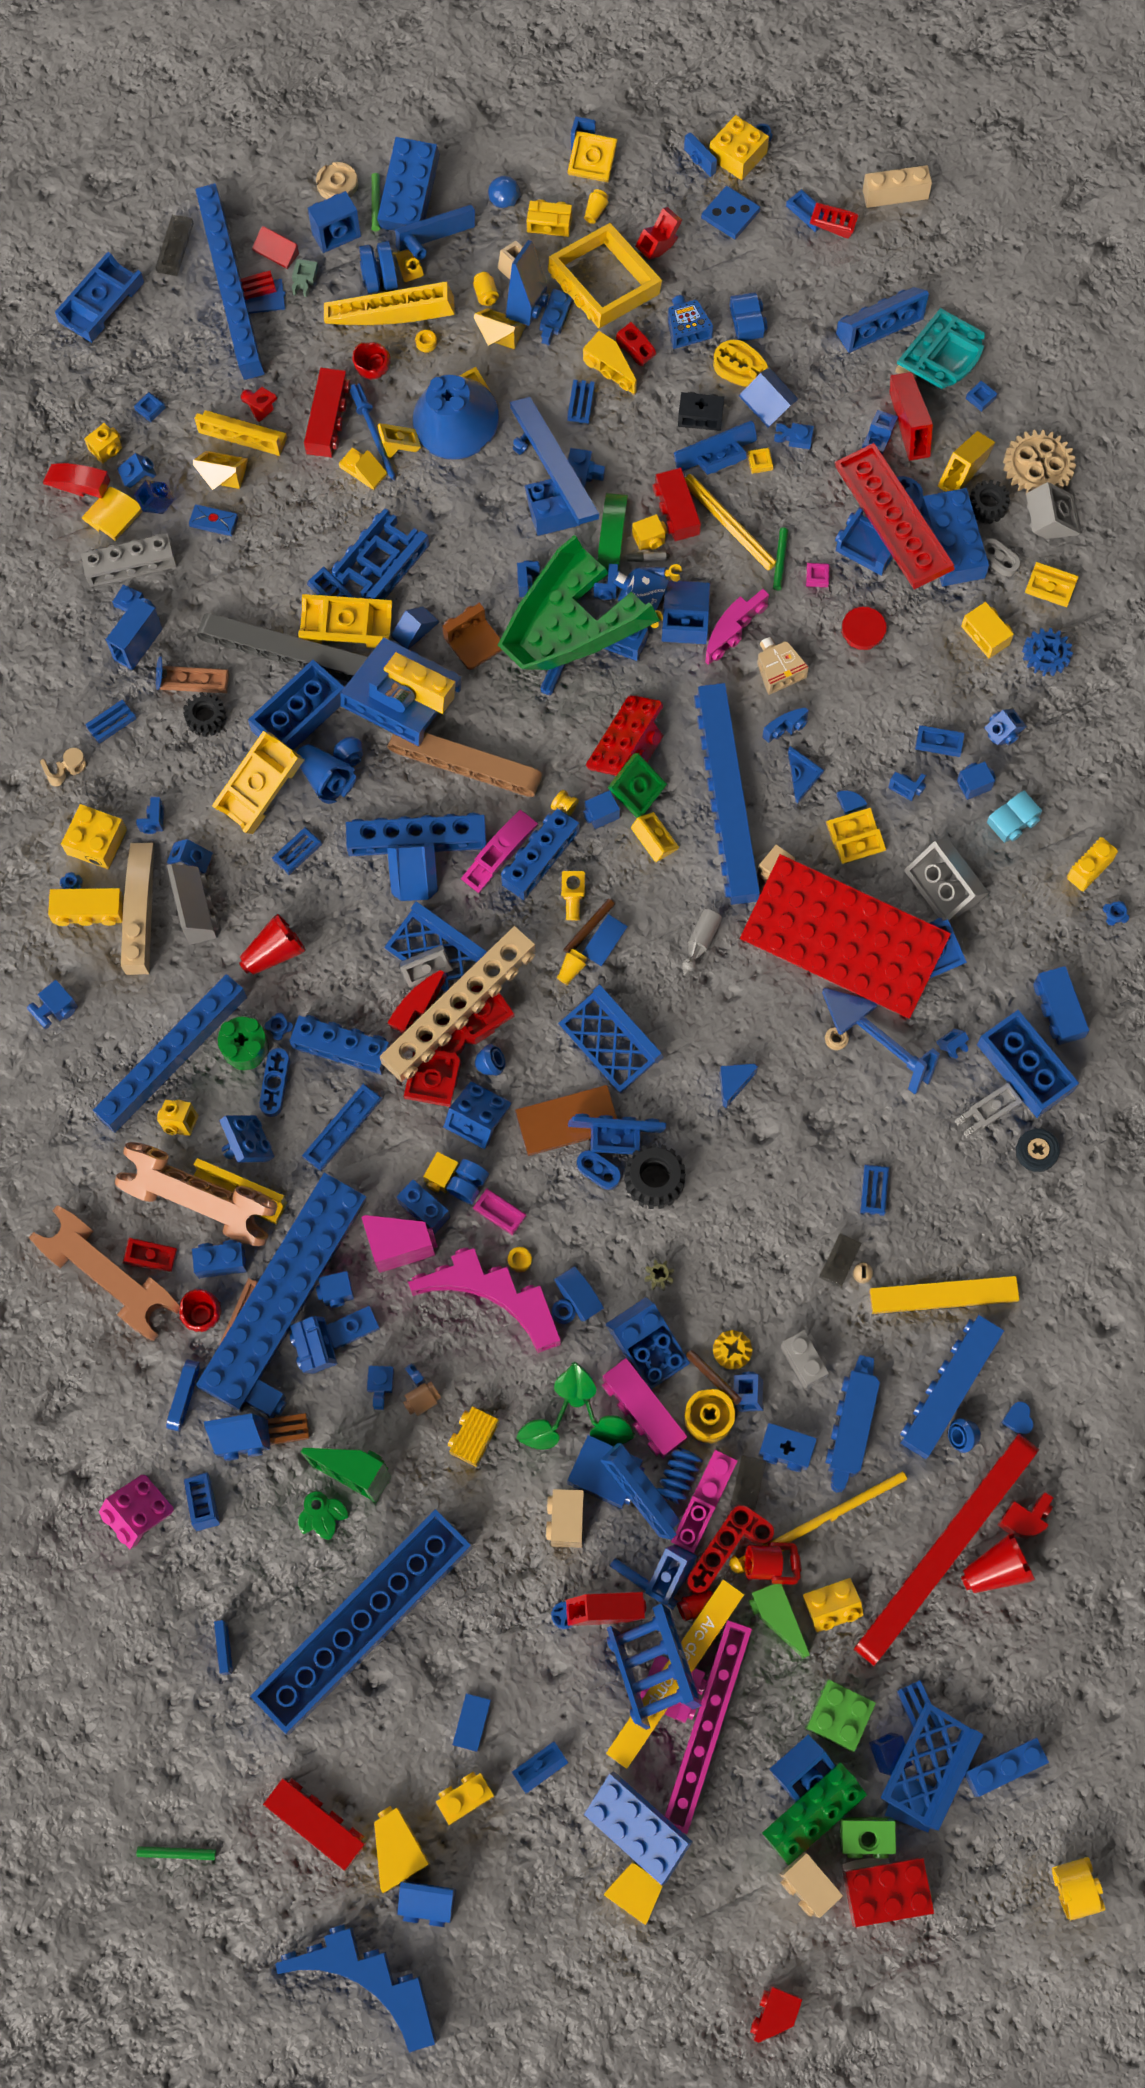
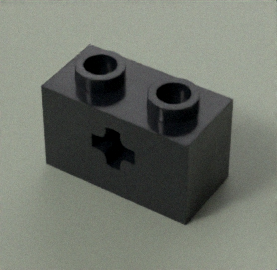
[678,392,725,431]

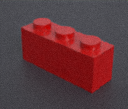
[652,468,701,541]

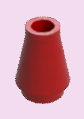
[677,1590,713,1622]

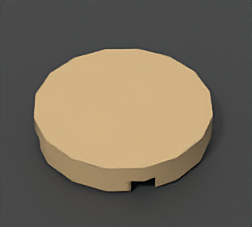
[316,162,358,199]

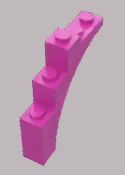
[408,1247,561,1353]

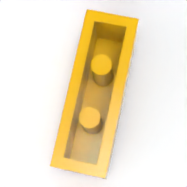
[384,652,455,714]
[48,888,124,926]

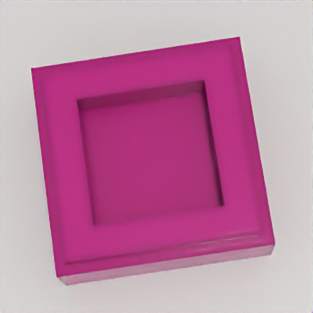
[806,563,829,587]

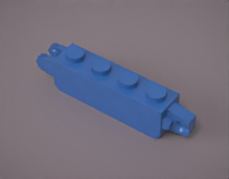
[825,1355,880,1493]

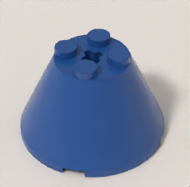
[413,375,499,460]

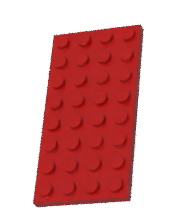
[739,854,951,1019]

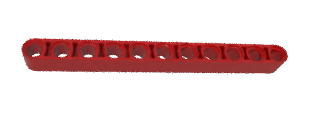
[853,1433,1040,1666]

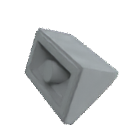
[400,945,453,988]

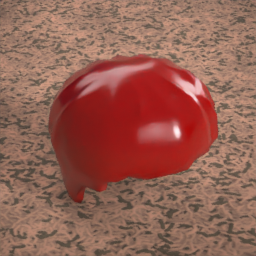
[352,342,391,380]
[179,1289,222,1332]

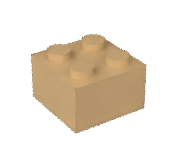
[546,1489,584,1548]
[780,1853,843,1918]

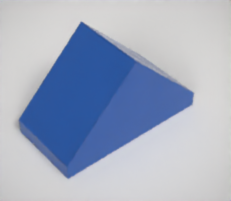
[391,607,439,650]
[719,1064,758,1108]

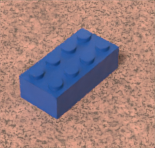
[377,137,440,231]
[920,488,989,587]
[248,660,345,750]
[977,1010,1079,1118]

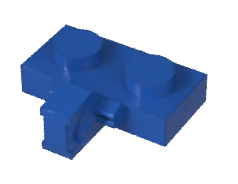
[568,448,605,488]

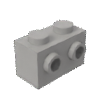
[781,1330,830,1390]

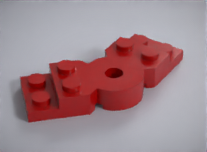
[404,985,515,1107]

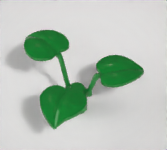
[517,1361,635,1450]

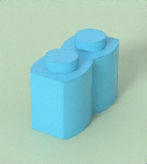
[987,791,1042,843]

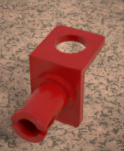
[241,387,277,422]

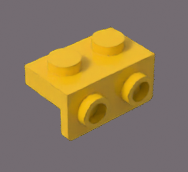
[803,1578,863,1632]

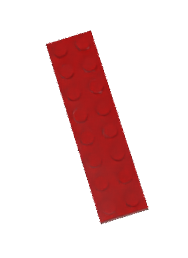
[835,443,955,590]

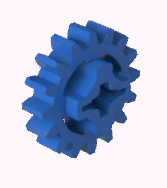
[1022,628,1073,676]

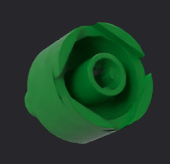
[218,1017,269,1070]

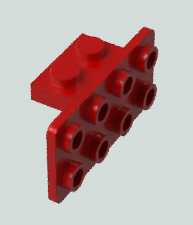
[586,695,664,776]

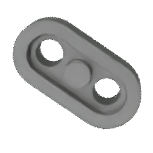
[983,539,1020,576]

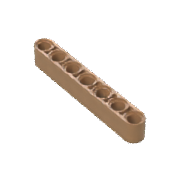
[387,732,543,797]

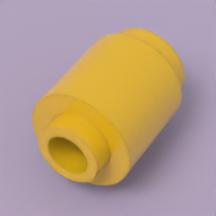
[473,272,499,306]

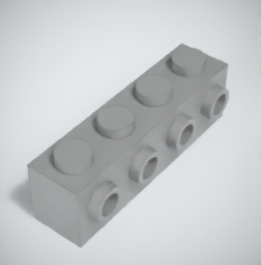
[81,533,176,587]

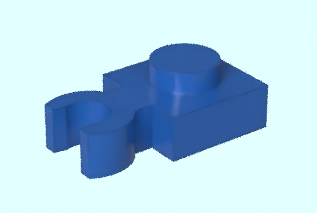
[774,423,814,449]

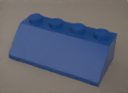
[836,287,929,353]

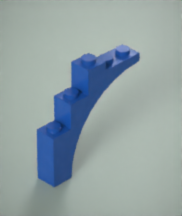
[275,1924,437,2052]

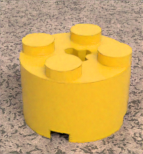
[684,1389,735,1444]
[1052,1857,1105,1921]

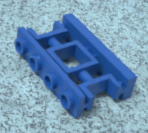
[332,508,429,600]

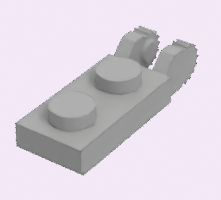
[955,1083,1023,1137]

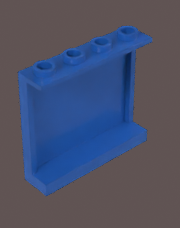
[341,637,461,747]

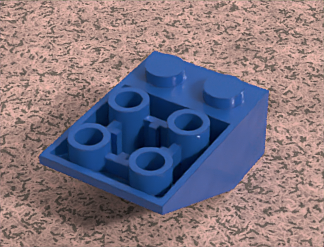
[662,580,710,644]
[605,1297,690,1390]

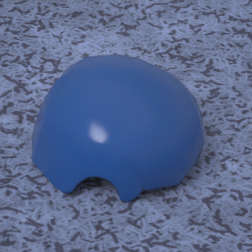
[488,176,521,208]

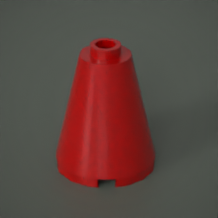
[239,914,306,975]
[961,1532,1035,1593]

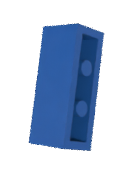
[1033,966,1089,1045]
[965,1738,1049,1797]

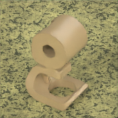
[40,748,86,786]

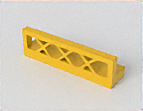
[194,410,287,456]
[194,1158,287,1225]

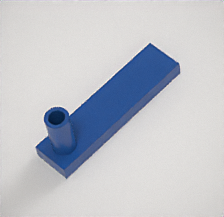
[395,205,475,260]

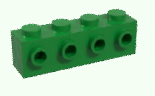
[762,1763,867,1866]

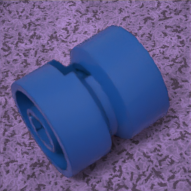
[446,1159,489,1204]

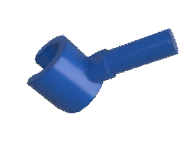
[513,432,528,455]

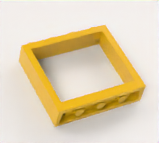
[548,223,662,329]

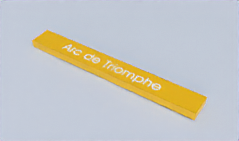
[606,1580,744,1769]

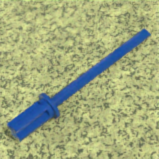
[349,383,396,480]

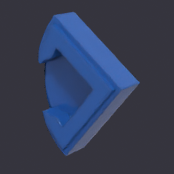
[836,791,867,815]
[404,1363,425,1387]

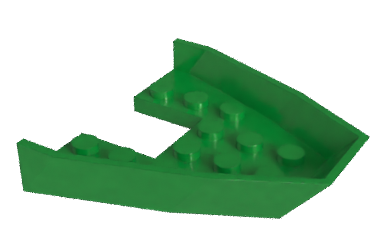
[498,535,660,670]

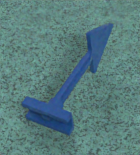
[822,988,940,1094]

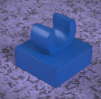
[936,1029,969,1059]

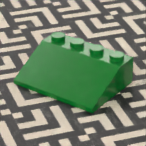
[301,1448,391,1503]

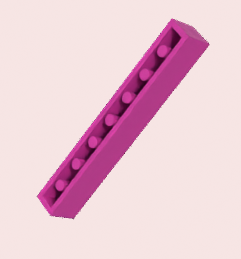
[664,1620,752,1834]

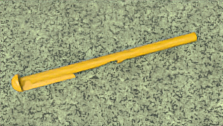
[729,1471,907,1574]

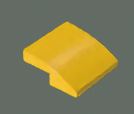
[82,486,144,541]
[826,808,886,864]

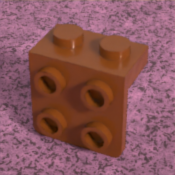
[442,602,502,670]

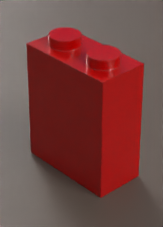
[566,1592,647,1626]

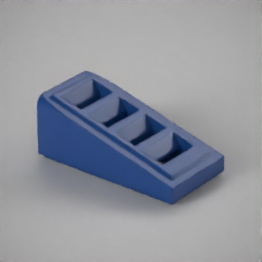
[307,566,354,598]
[184,1472,220,1531]

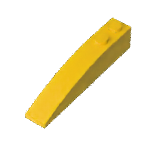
[324,282,455,325]

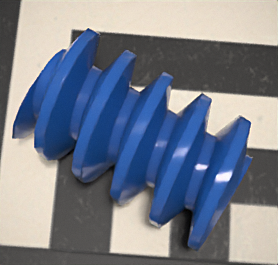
[656,1447,703,1504]

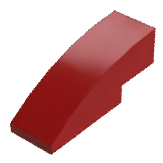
[43,463,111,499]
[387,970,447,1033]

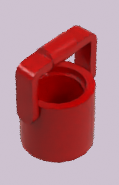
[744,1542,802,1585]

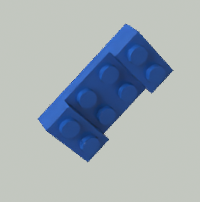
[55,252,144,343]

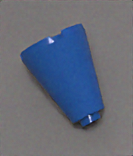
[297,744,356,804]

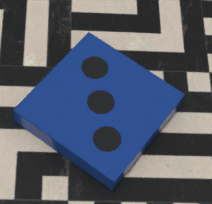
[701,185,760,240]

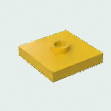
[567,131,618,183]

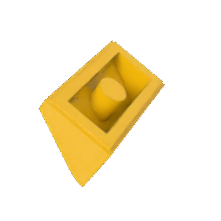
[631,812,679,862]

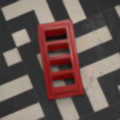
[809,203,858,239]

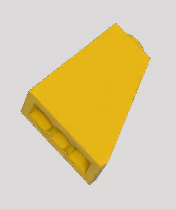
[937,431,995,492]
[374,1806,430,1893]

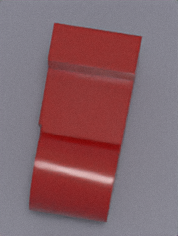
[615,322,656,366]

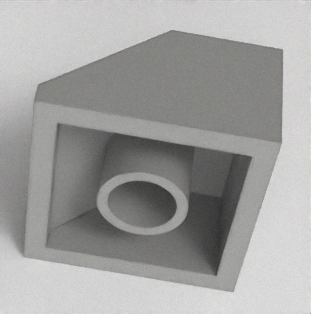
[1026,482,1081,539]

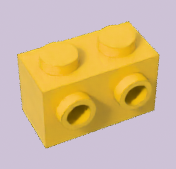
[436,1771,495,1825]

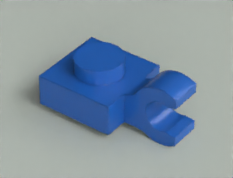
[112,585,152,612]
[367,1366,394,1410]

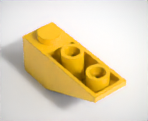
[583,331,637,395]

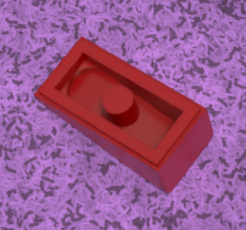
[122,1238,177,1272]

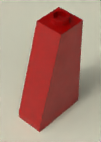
[890,372,933,461]

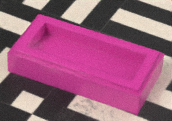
[473,1188,527,1236]

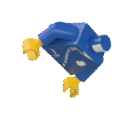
[612,564,682,628]

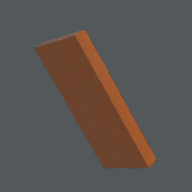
[515,1085,617,1156]

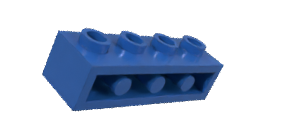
[501,808,580,900]
[290,1015,390,1075]

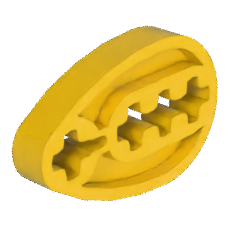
[713,340,768,387]

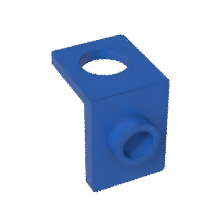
[167,839,213,873]

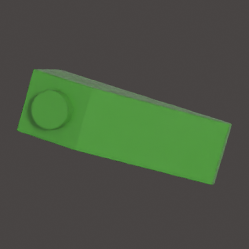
[749,1584,810,1659]

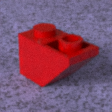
[750,1985,803,2043]

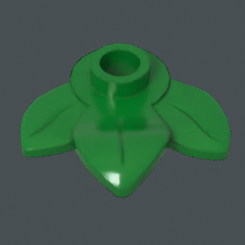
[298,1491,348,1540]

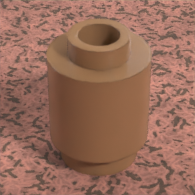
[403,1381,441,1417]

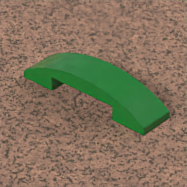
[597,493,628,572]

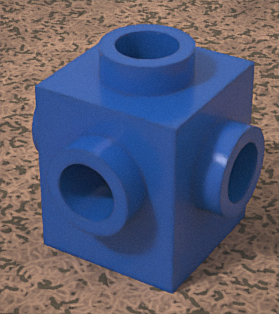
[984,709,1027,745]

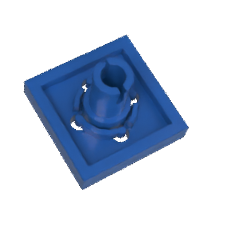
[219,1115,275,1163]

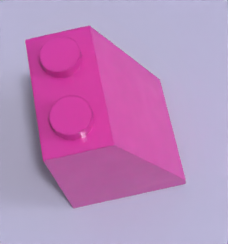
[361,1215,437,1273]

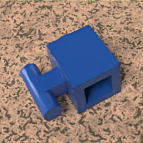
[27,980,78,1029]

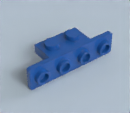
[674,421,757,475]
[568,1114,666,1155]

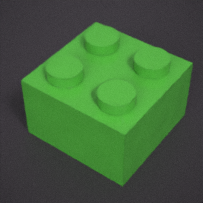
[805,1679,876,1752]

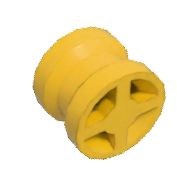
[551,789,579,816]

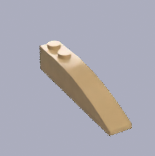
[121,843,154,975]

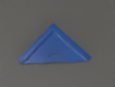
[788,746,824,803]

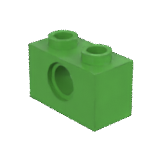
[840,1817,896,1859]

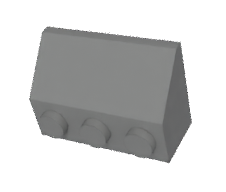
[904,839,989,922]
[167,864,219,945]

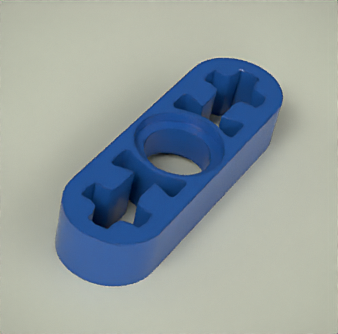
[259,1048,290,1117]
[166,1359,200,1432]

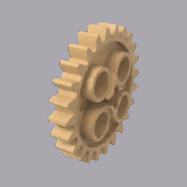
[1003,430,1076,493]

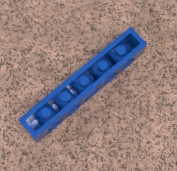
[346,813,486,856]

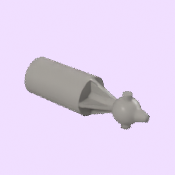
[682,909,722,976]

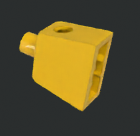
[603,1862,663,1925]

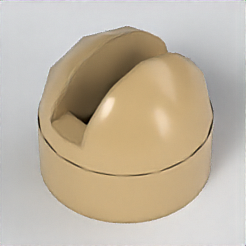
[853,1263,873,1283]

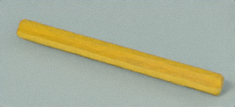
[685,474,776,570]

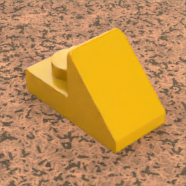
[377,423,421,459]
[339,447,387,490]

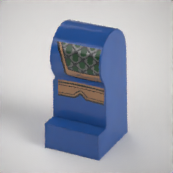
[369,669,415,713]

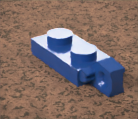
[539,288,573,345]

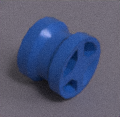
[551,1602,572,1629]

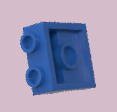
[929,917,967,979]

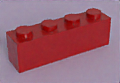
[304,367,350,458]
[263,1777,366,1871]

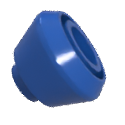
[333,737,363,766]
[475,1044,505,1076]
[948,1418,981,1453]

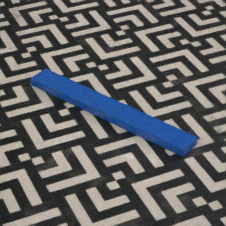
[510,397,599,525]

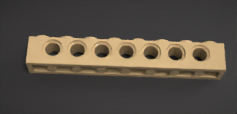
[380,926,535,1082]

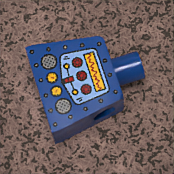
[668,295,713,349]

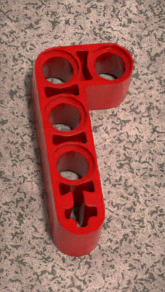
[687,1506,774,1594]

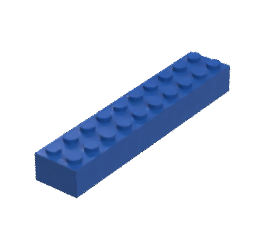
[196,1172,366,1412]
[250,1509,472,1735]

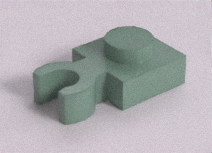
[292,259,318,297]

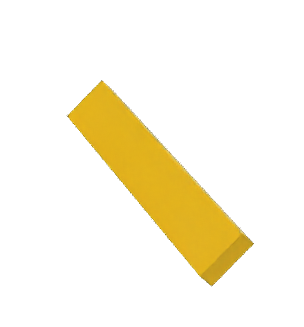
[869,1276,1019,1314]

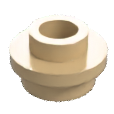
[825,1027,849,1050]

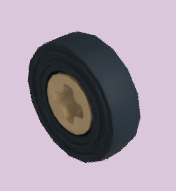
[1016,1129,1060,1172]

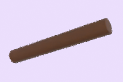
[563,899,615,953]
[686,1350,742,1405]

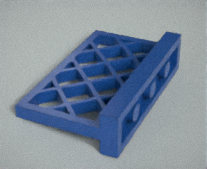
[384,901,487,992]
[558,984,664,1093]
[880,1702,983,1831]

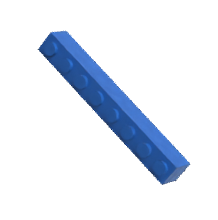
[93,974,247,1133]

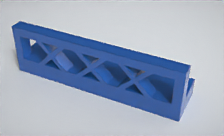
[600,1443,681,1540]

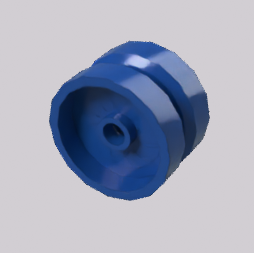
[359,241,398,294]

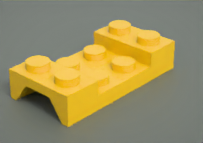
[298,594,392,648]
[212,731,305,834]

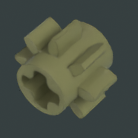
[645,1260,674,1291]

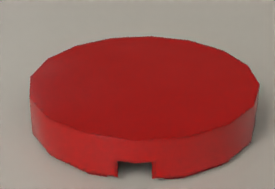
[841,607,886,650]

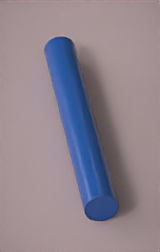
[610,1558,678,1610]

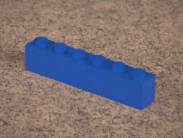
[900,1315,1004,1459]

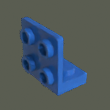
[443,1082,511,1149]

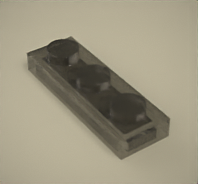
[155,215,194,276]

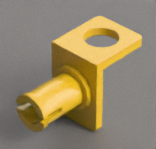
[392,249,424,282]
[561,871,585,921]

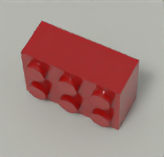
[842,1858,934,1927]

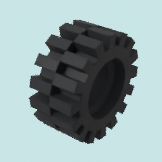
[970,480,1010,524]
[183,692,227,737]

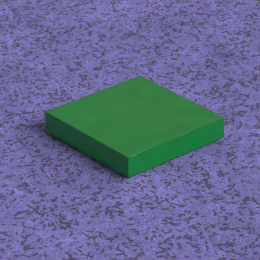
[607,753,667,818]

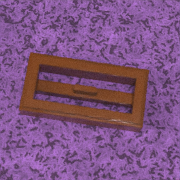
[267,1413,310,1445]

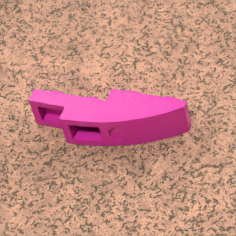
[705,589,769,665]
[461,809,538,894]
[671,1450,738,1553]

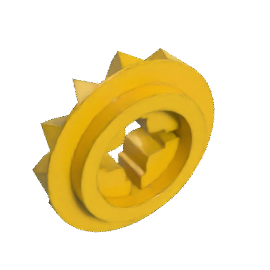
[713,1330,753,1370]

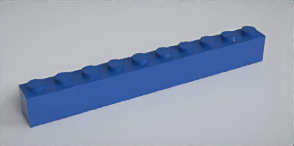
[195,183,265,380]
[694,683,760,905]

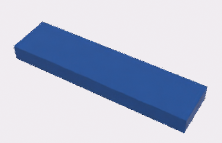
[302,1083,382,1172]

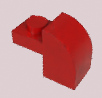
[635,207,682,259]
[997,1492,1053,1538]

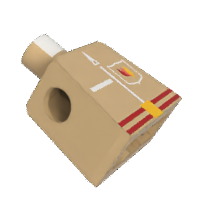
[757,637,808,695]

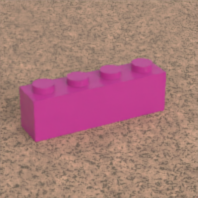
[602,1358,687,1459]

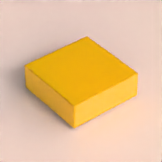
[747,447,773,474]

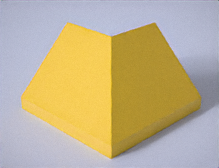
[474,308,526,350]
[193,451,248,490]

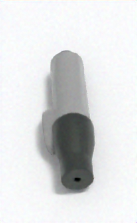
[626,550,670,562]

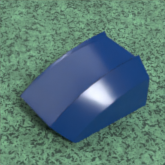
[387,843,438,901]

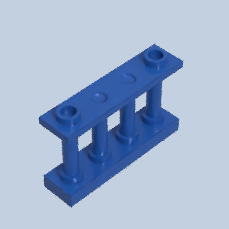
[607,1603,702,1730]

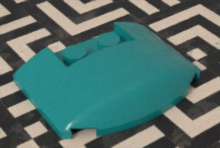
[897,308,985,389]

